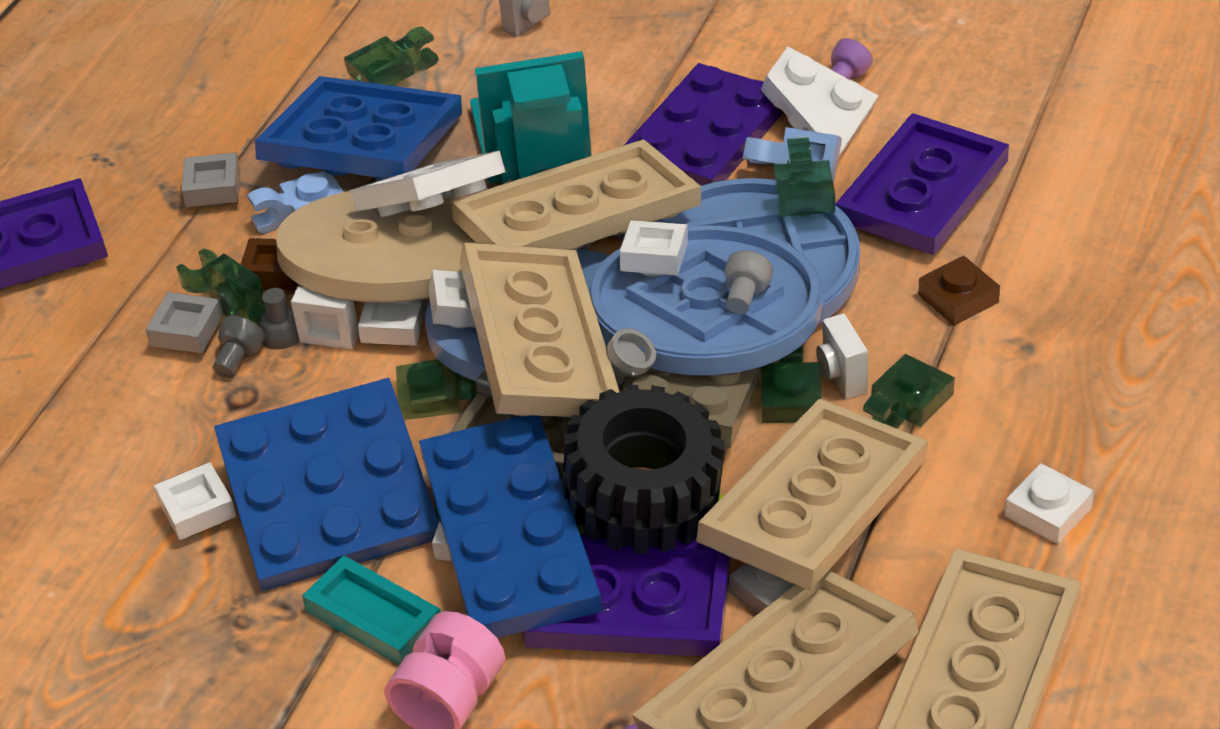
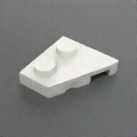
[761,46,879,161]

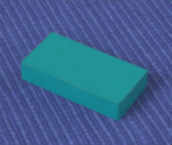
[302,555,441,665]

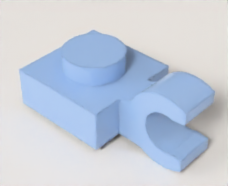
[743,127,842,191]
[248,170,343,233]

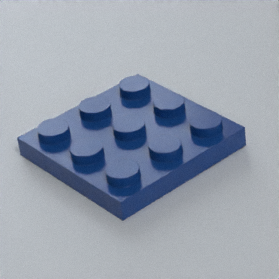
[255,76,462,181]
[214,377,439,592]

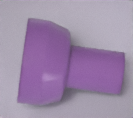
[831,38,873,79]

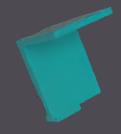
[470,51,592,185]

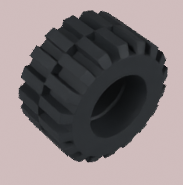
[563,385,724,554]

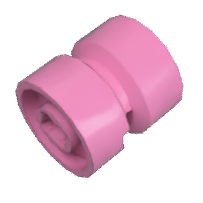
[384,611,505,729]

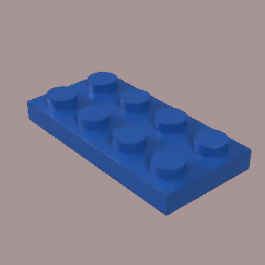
[419,415,602,638]

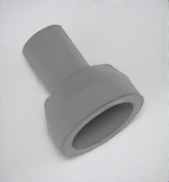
[725,250,773,314]
[607,328,656,388]

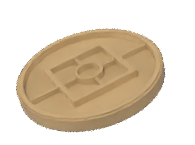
[276,191,476,303]

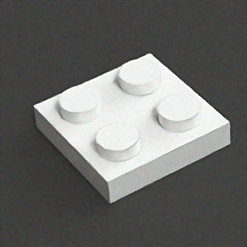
[350,151,505,217]

